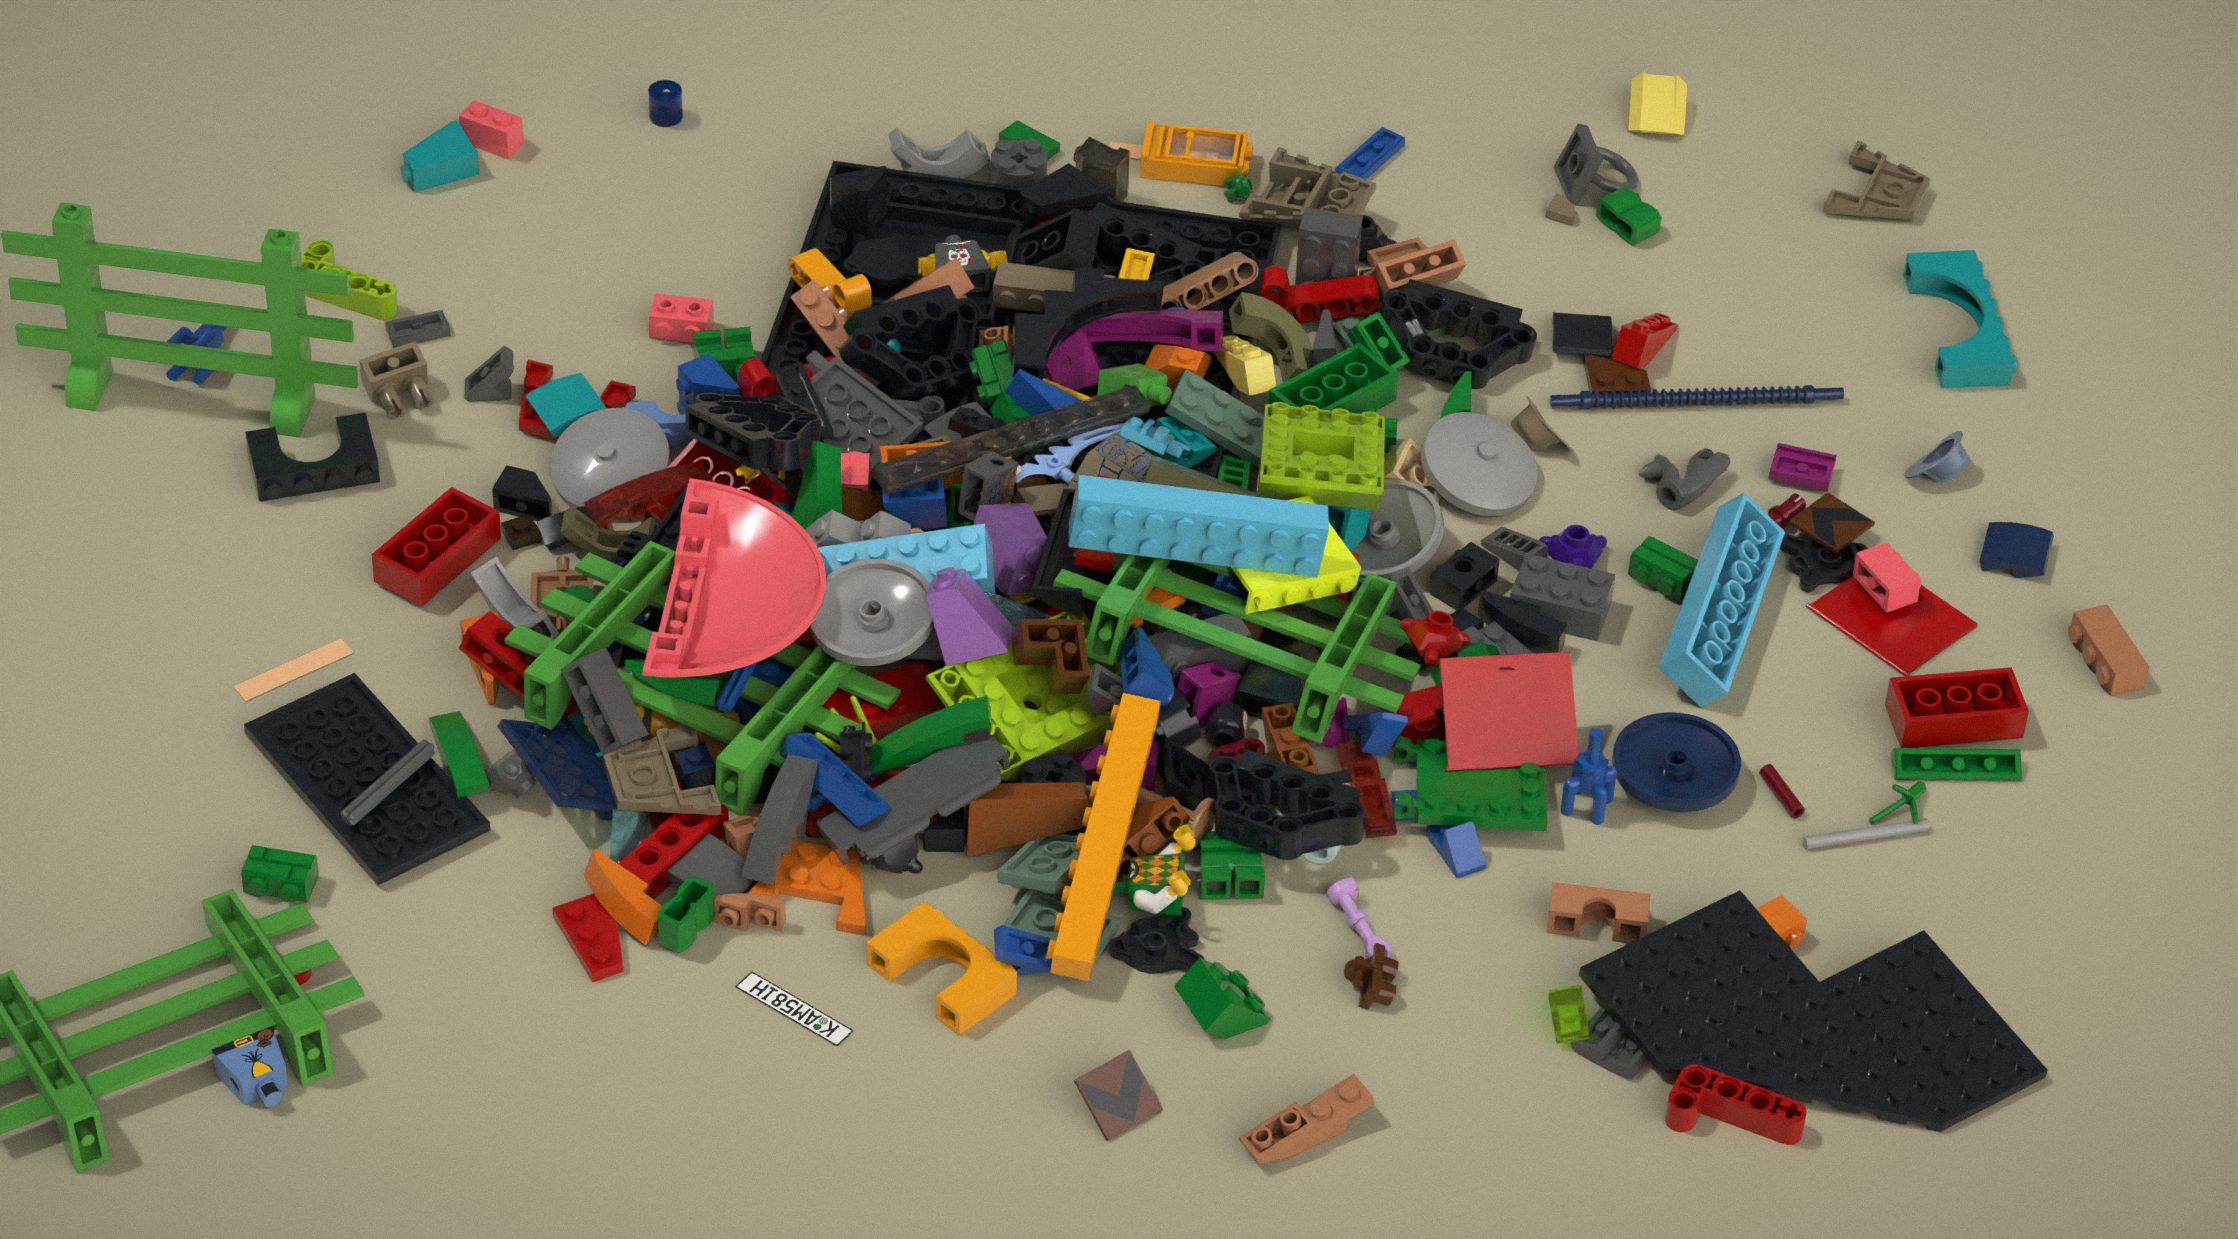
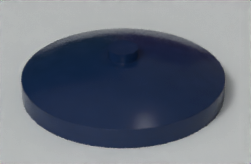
[1612,712,1741,812]

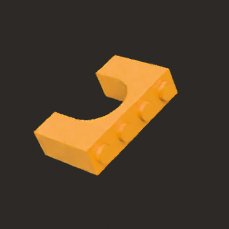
[866,902,1017,1036]

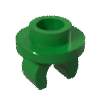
[1224,172,1253,201]

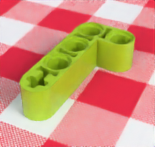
[301,239,398,320]

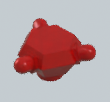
[1400,611,1470,666]

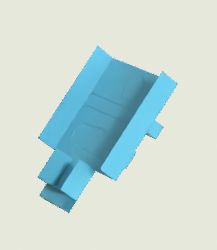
[1119,417,1191,458]

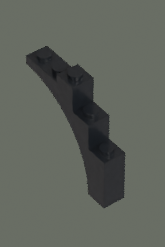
[1012,267,1164,380]

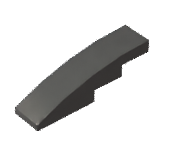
[741,754,819,885]

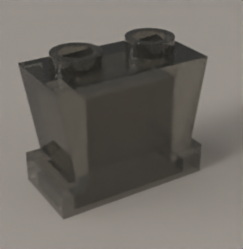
[1073,137,1130,202]

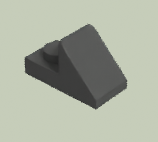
[465,345,514,402]
[1386,568,1433,620]
[1087,663,1123,717]

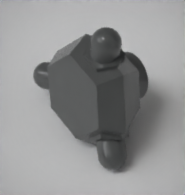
[486,740,537,798]

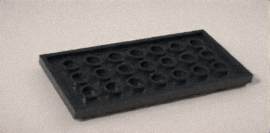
[244,673,490,885]

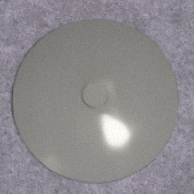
[550,408,672,517]
[1420,412,1538,516]
[1353,479,1444,579]
[810,559,934,666]

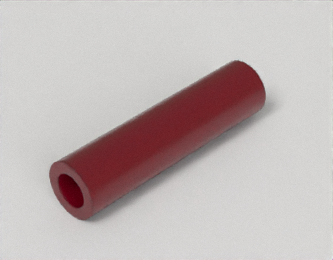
[1759,764,1805,818]

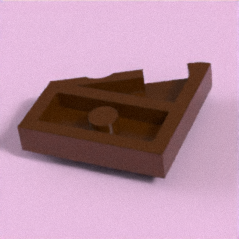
[1584,354,1651,394]

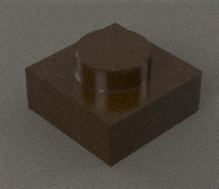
[501,514,542,550]

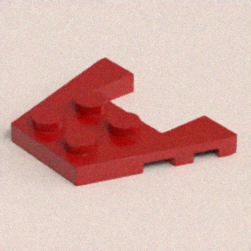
[519,359,636,440]

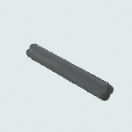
[341,740,435,826]

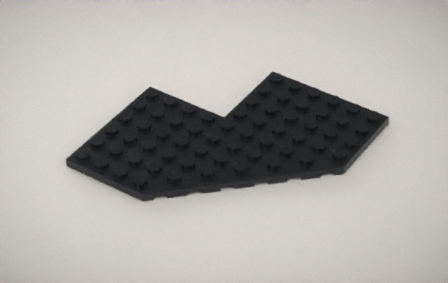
[1579,890,2048,1132]

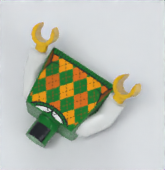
[1112,825,1195,915]

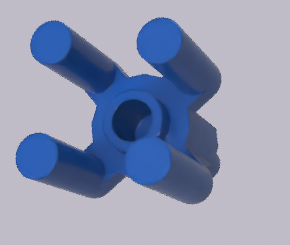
[166,324,227,385]
[1560,728,1617,825]

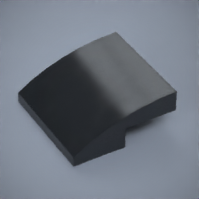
[1552,312,1612,356]

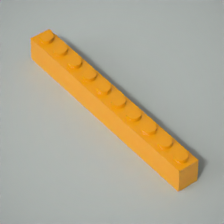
[1046,693,1161,981]

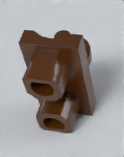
[1344,943,1399,1010]

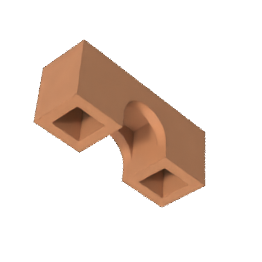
[1547,882,1651,943]

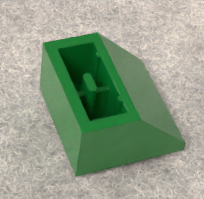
[1174,958,1271,1039]

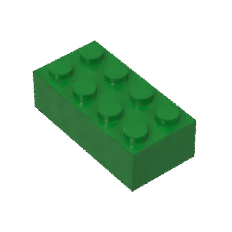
[1268,343,1399,414]

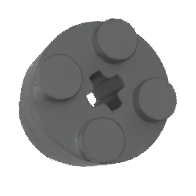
[990,139,1047,188]

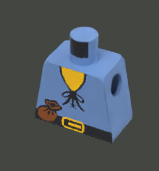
[212,1026,288,1107]

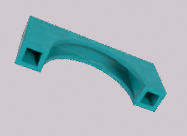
[1903,250,2017,389]

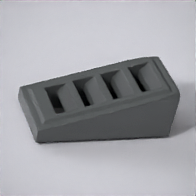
[1311,310,1336,367]
[1481,526,1548,570]

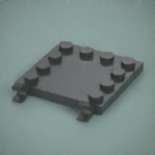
[800,350,923,477]

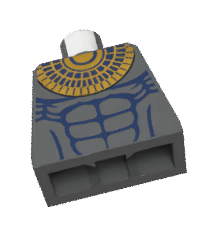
[958,452,1021,521]

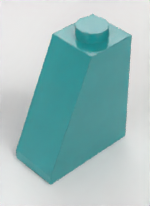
[400,120,479,192]

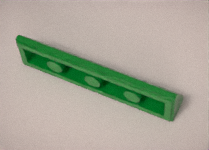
[1891,748,2022,781]

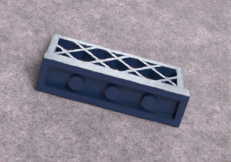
[497,716,618,821]

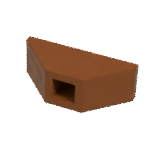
[1262,703,1318,774]
[1118,796,1190,874]

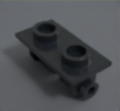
[840,722,872,783]

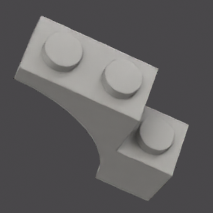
[805,510,911,547]
[468,556,559,640]

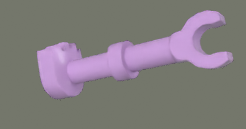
[1327,877,1391,959]

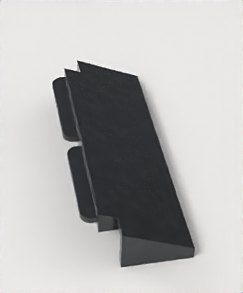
[1031,489,1125,619]

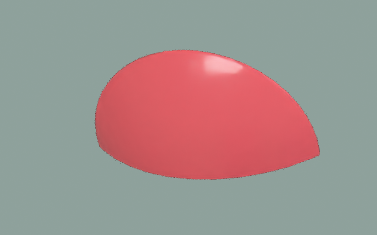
[642,478,826,678]

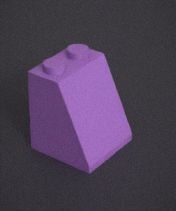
[973,503,1047,595]
[925,567,1014,666]

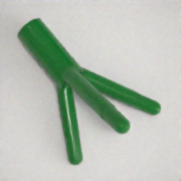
[1869,781,1927,824]

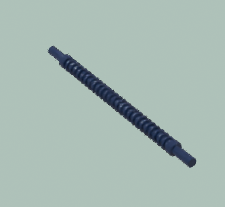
[1550,385,1844,409]

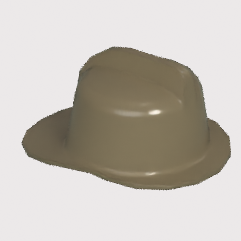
[1511,396,1574,451]

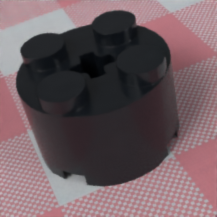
[1153,688,1201,749]
[1022,750,1086,794]

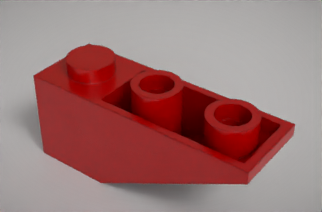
[1612,313,1679,369]

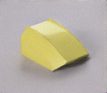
[1628,72,1687,136]

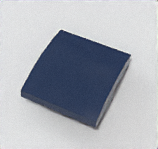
[1979,522,2054,578]

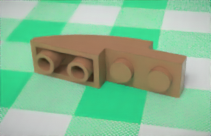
[1239,1074,1374,1164]

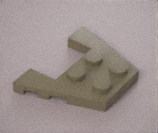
[1823,141,1930,220]
[603,723,721,815]

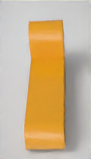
[787,248,872,317]

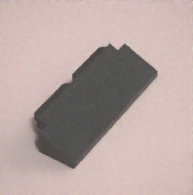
[816,729,1010,865]

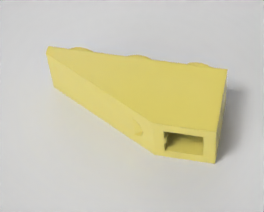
[1213,335,1276,396]

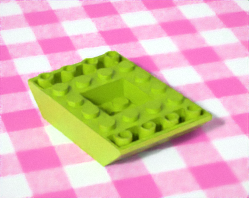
[1257,402,1385,511]
[926,611,1122,782]

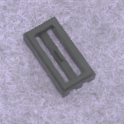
[385,310,451,348]

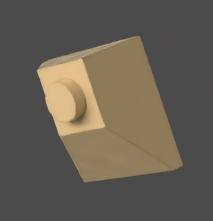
[1384,437,1441,502]

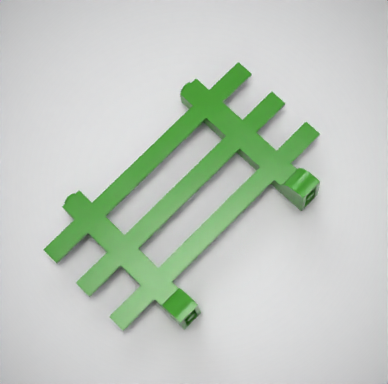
[1,202,358,437]
[505,541,901,816]
[1053,552,1421,744]
[0,889,365,1172]

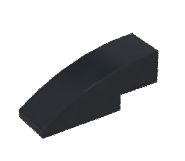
[1478,590,1567,654]

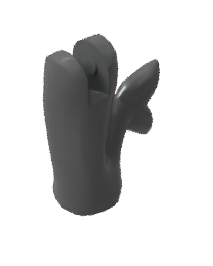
[1639,448,1730,509]

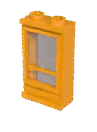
[1140,121,1253,187]

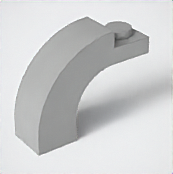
[888,127,990,179]

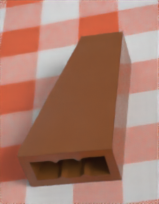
[964,782,1092,856]

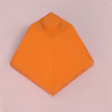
[1145,344,1211,393]

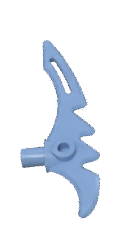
[1015,423,1125,484]

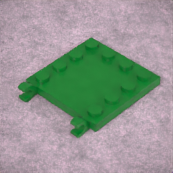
[1394,736,1547,831]

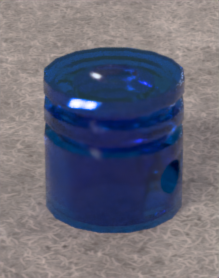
[648,80,683,127]

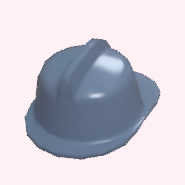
[1904,431,1971,482]

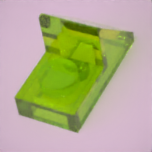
[1548,985,1590,1044]

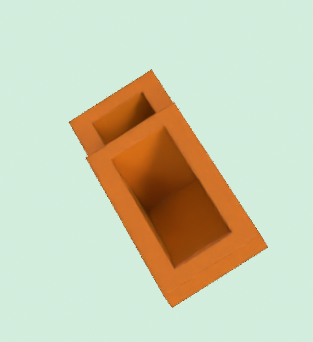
[583,849,663,945]

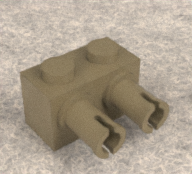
[360,341,434,419]

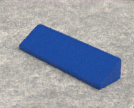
[780,733,890,826]

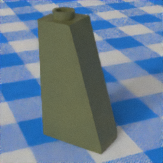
[1143,455,1257,497]

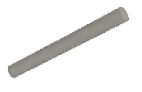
[1803,819,1930,849]

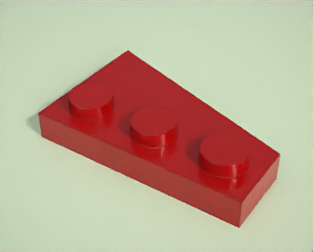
[552,893,623,983]

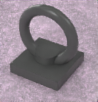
[1553,123,1638,204]

